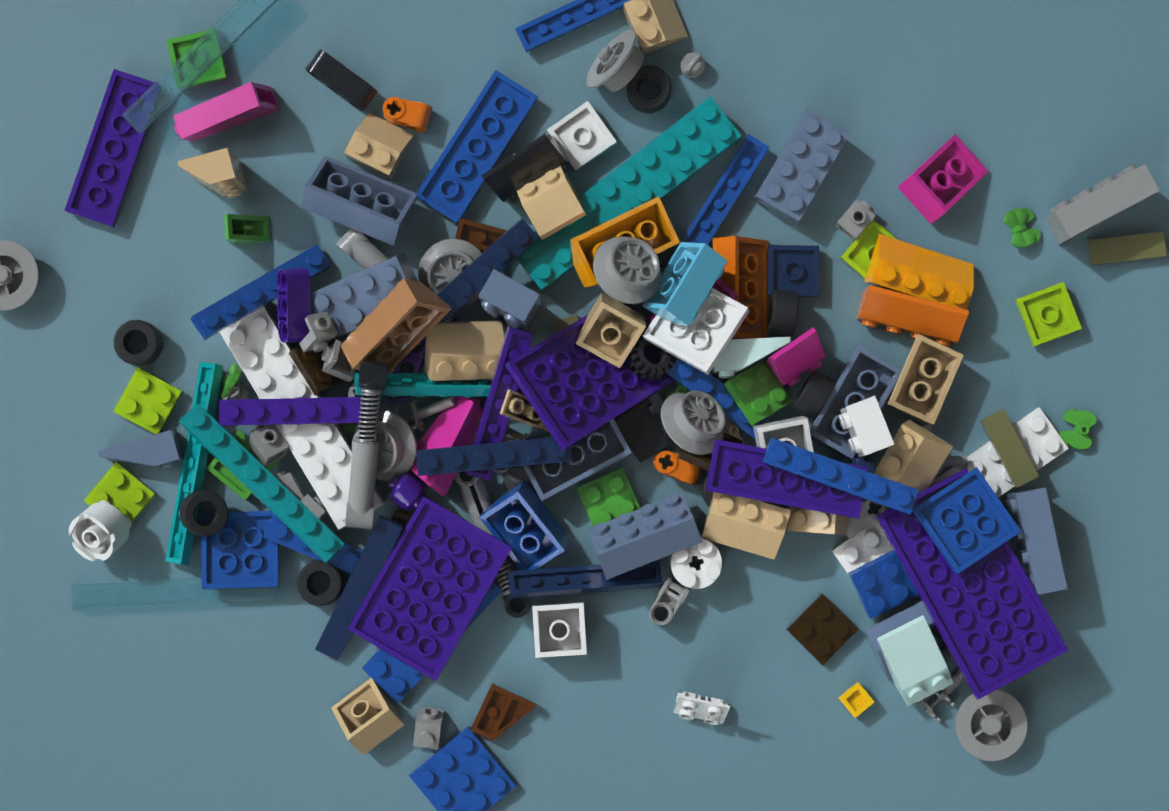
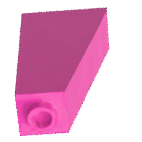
[173,82,280,141]
[410,396,483,497]

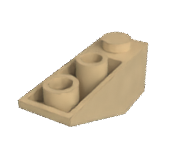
[500,389,550,433]

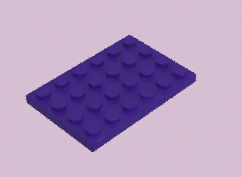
[505,303,675,451]
[347,496,513,681]

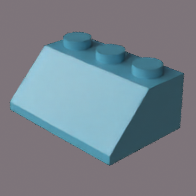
[642,242,727,326]

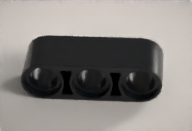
[305,49,378,112]

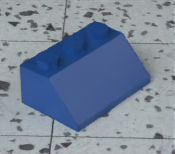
[479,480,571,570]

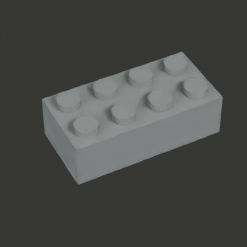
[1044,164,1160,245]

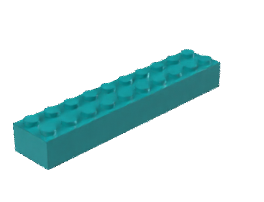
[516,96,742,293]

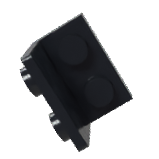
[615,393,674,463]

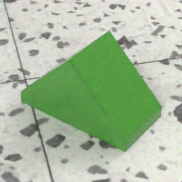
[224,214,270,244]

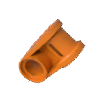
[383,97,433,132]
[653,451,702,486]

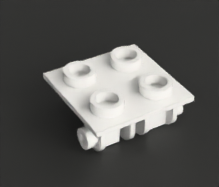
[673,691,730,725]

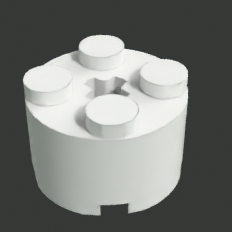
[68,500,131,561]
[670,538,722,589]

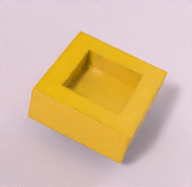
[838,682,874,718]

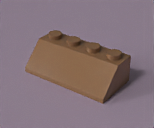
[341,278,451,373]

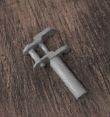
[393,396,456,431]
[918,669,964,723]

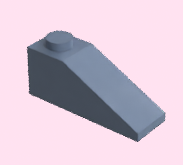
[98,430,183,470]

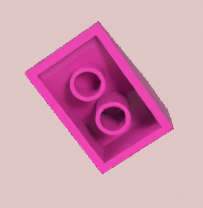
[898,134,988,224]
[765,327,826,387]

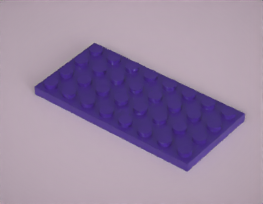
[876,468,1069,700]

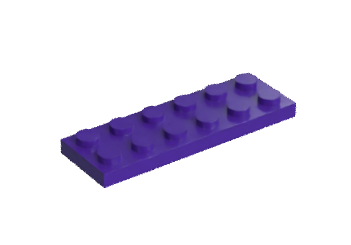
[64,69,163,228]
[705,439,868,519]

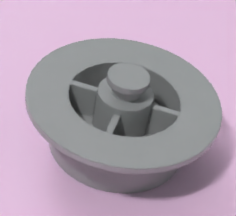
[586,30,644,92]
[593,237,661,304]
[418,239,483,309]
[0,240,39,311]
[661,391,725,455]
[352,410,417,481]
[955,689,1027,761]

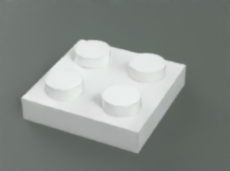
[547,101,617,172]

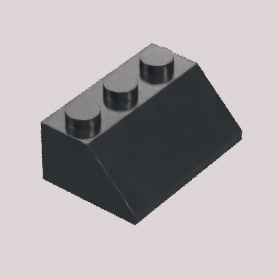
[481,134,570,204]

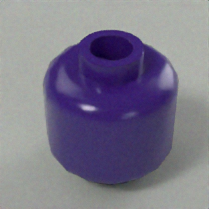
[387,473,426,510]

